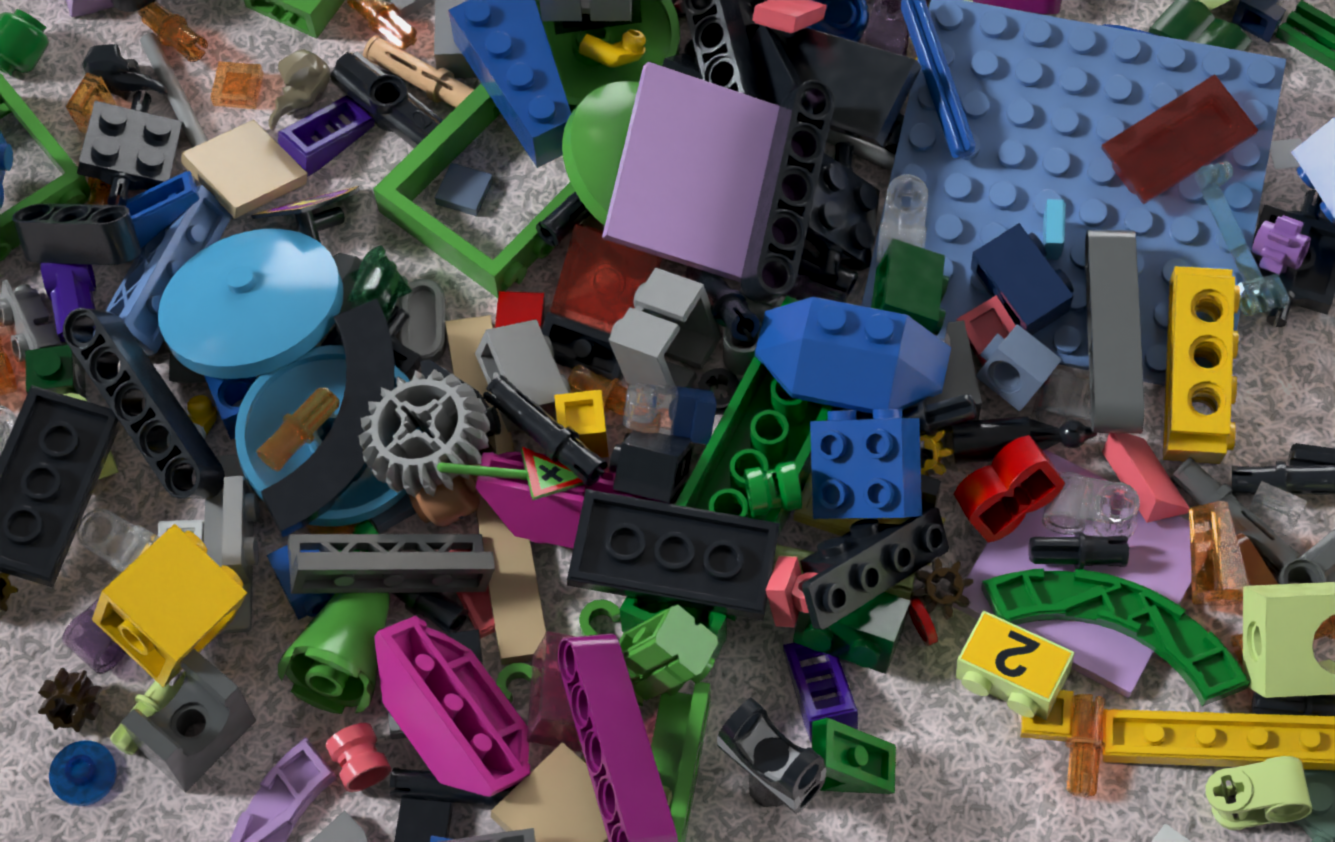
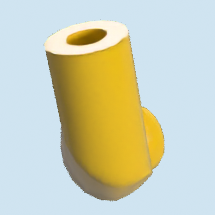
[579,29,646,68]

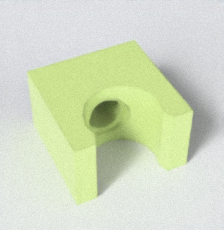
[1243,582,1335,698]

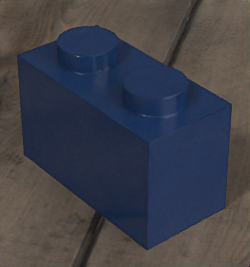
[970,223,1074,335]

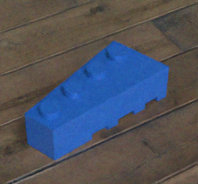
[448,0,571,168]

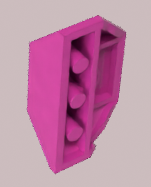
[475,452,671,548]
[374,616,530,797]

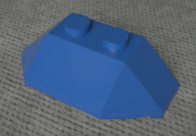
[755,297,951,414]

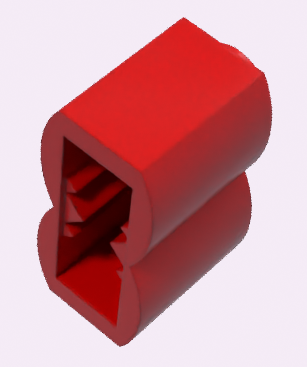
[953,435,1065,543]

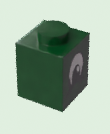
[25,345,86,398]

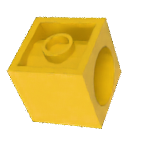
[92,524,247,688]

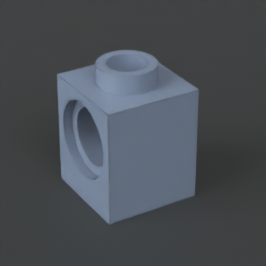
[976,324,1062,412]

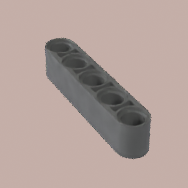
[1085,230,1144,434]

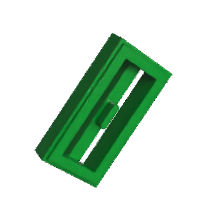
[1275,0,1335,71]

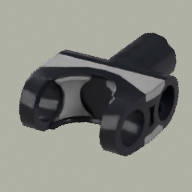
[717,697,826,814]

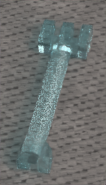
[1194,161,1289,316]

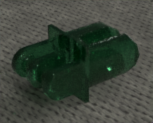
[347,245,412,322]

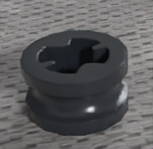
[698,368,740,415]

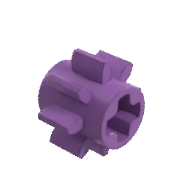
[1252,215,1311,275]

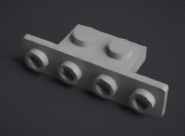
[204,454,260,634]

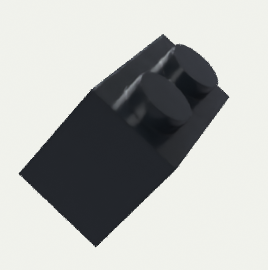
[609,421,695,503]

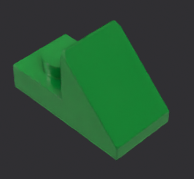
[812,718,896,794]

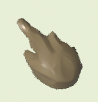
[268,49,330,131]

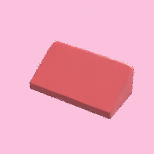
[1102,433,1190,523]

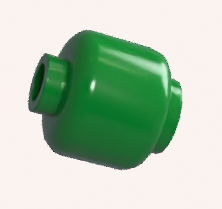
[0,9,49,76]

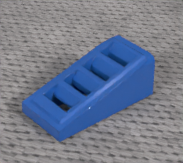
[126,171,200,248]

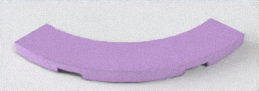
[230,737,337,842]

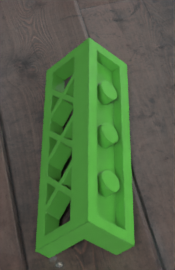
[651,682,711,842]

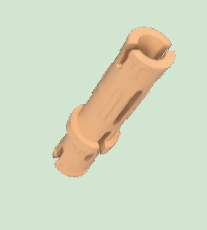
[363,35,475,108]

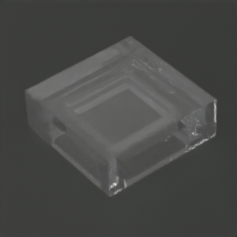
[1248,481,1307,537]

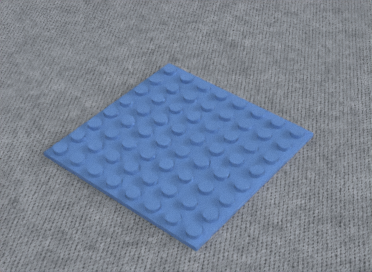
[861,0,1286,386]

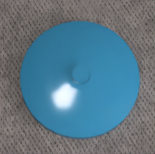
[158,229,344,379]
[235,345,423,526]

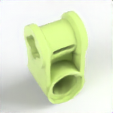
[1205,756,1312,830]

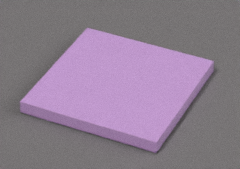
[602,62,803,288]
[953,450,1216,699]

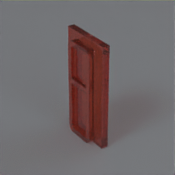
[1101,74,1258,205]

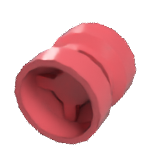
[325,722,392,792]

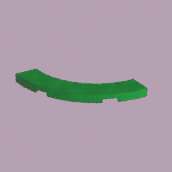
[981,568,1250,707]

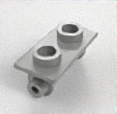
[0,280,63,369]

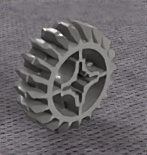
[358,369,490,498]

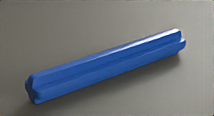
[901,0,976,159]

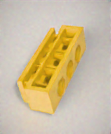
[1163,266,1240,464]

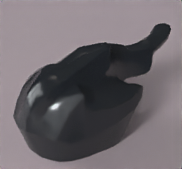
[82,44,168,101]

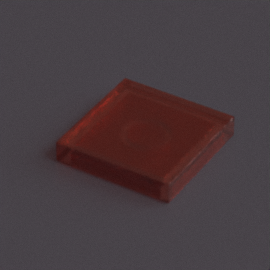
[550,223,662,332]

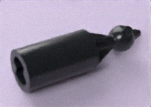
[952,416,1097,464]

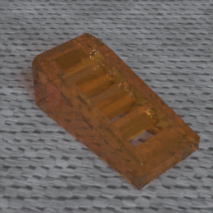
[1189,501,1249,606]

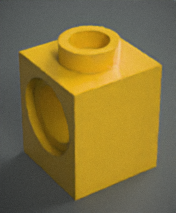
[554,390,609,458]

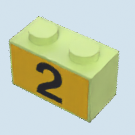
[956,610,1075,720]

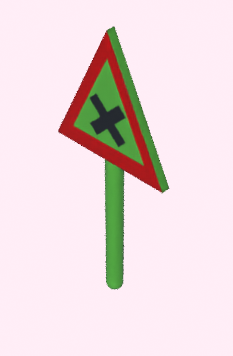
[437,446,584,501]

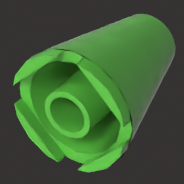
[278,593,390,714]

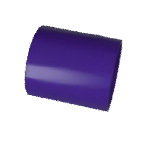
[40,263,97,342]

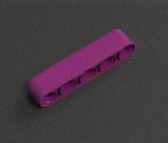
[558,633,678,842]

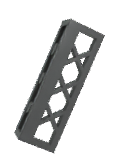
[287,534,495,594]

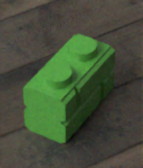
[619,604,718,701]

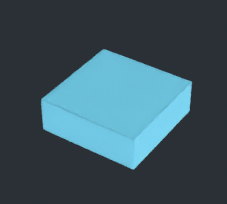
[1043,199,1066,260]

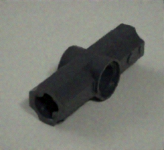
[330,51,443,148]

